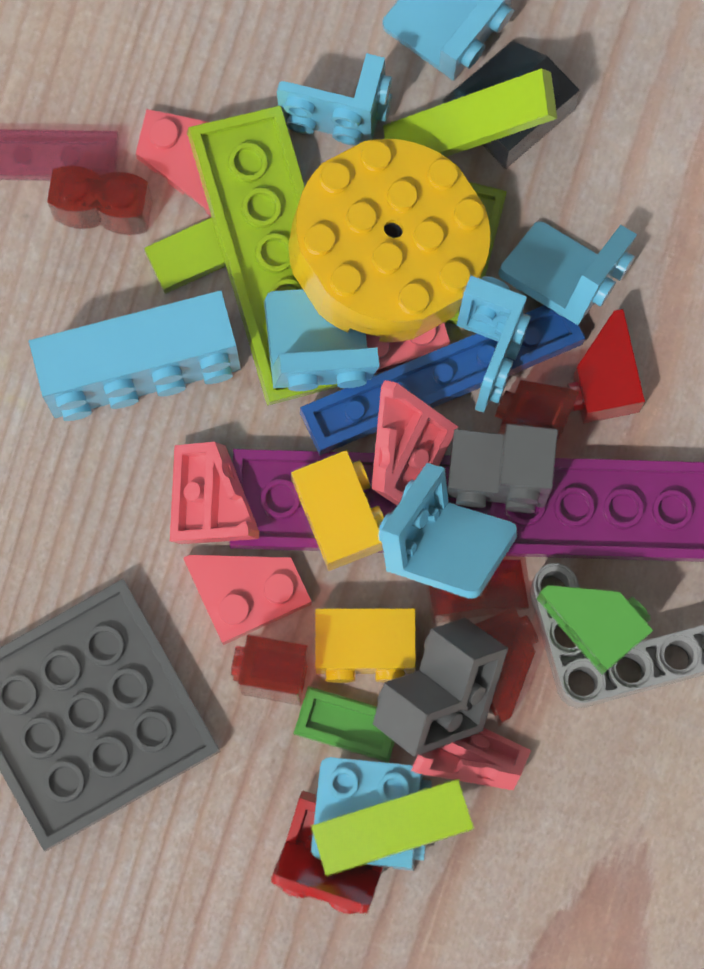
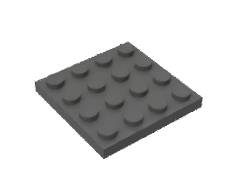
[0,579,221,851]

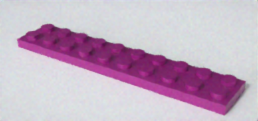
[229,449,704,562]

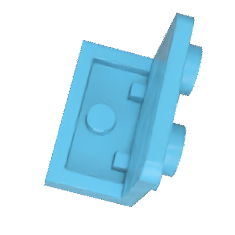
[383,0,514,81]
[277,53,392,145]
[498,222,637,325]
[456,275,531,413]
[264,289,380,391]
[379,463,517,598]
[311,757,432,871]

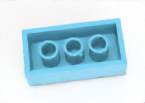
[28,290,241,421]

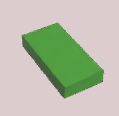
[293,686,395,763]

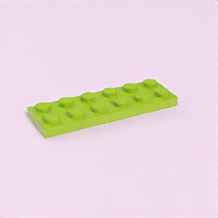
[187,106,338,406]

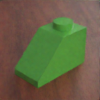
[537,585,653,675]

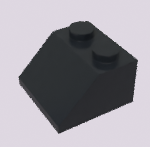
[442,40,580,170]

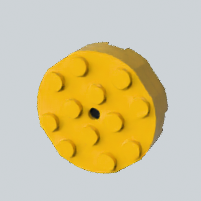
[288,139,490,342]

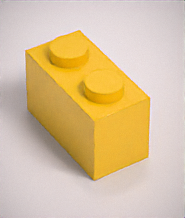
[291,450,384,571]
[315,608,416,683]

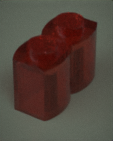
[47,165,153,235]

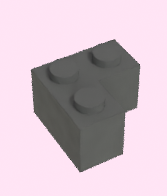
[447,424,558,513]
[373,618,508,757]

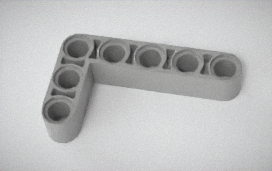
[530,563,704,708]

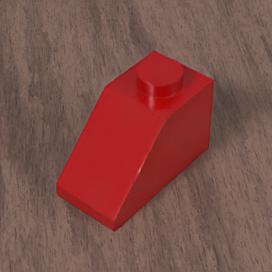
[567,309,645,424]

